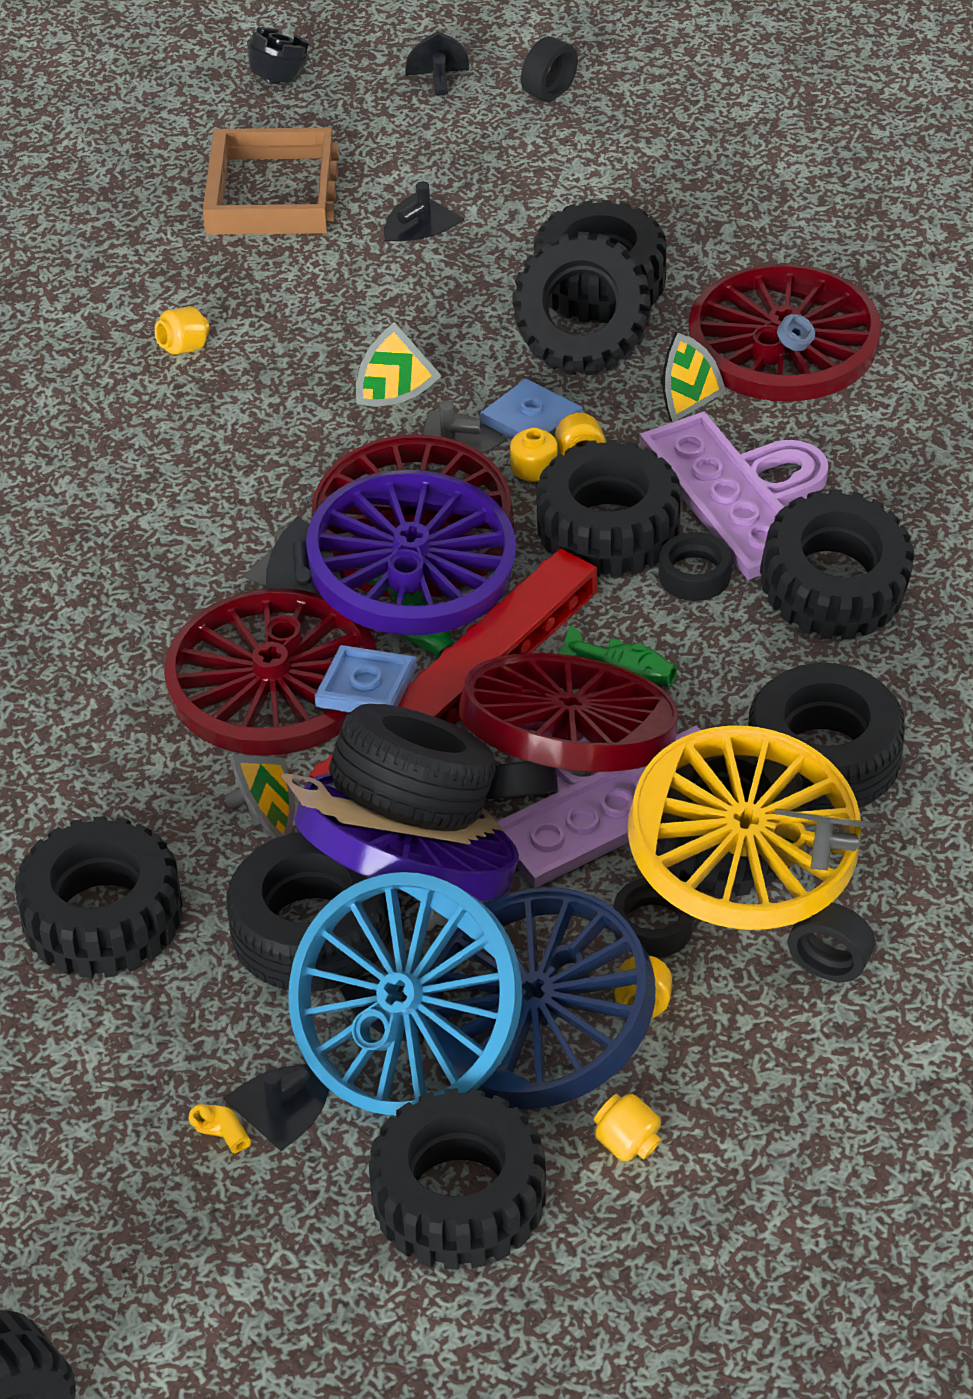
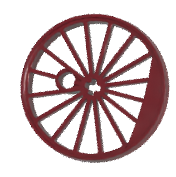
[689,264,881,401]
[312,434,514,598]
[164,588,377,756]
[458,653,678,772]

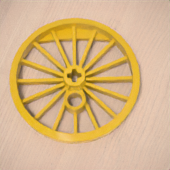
[628,726,861,930]

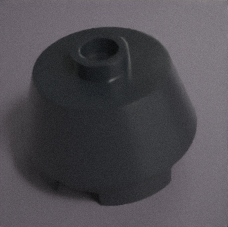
[247,27,309,84]

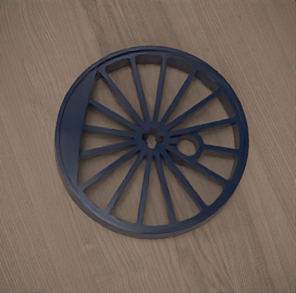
[424,887,656,1109]

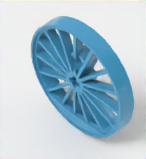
[288,872,522,1116]

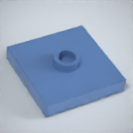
[480,379,582,439]
[315,645,417,712]

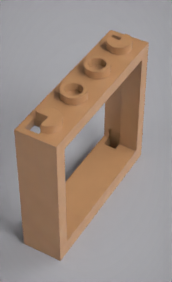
[203,127,340,235]

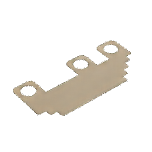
[281,773,503,844]

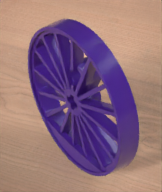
[306,470,516,635]
[294,774,519,901]

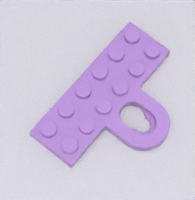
[640,411,828,580]
[497,725,716,888]

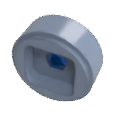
[777,314,815,351]

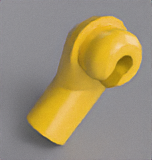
[189,1104,251,1154]

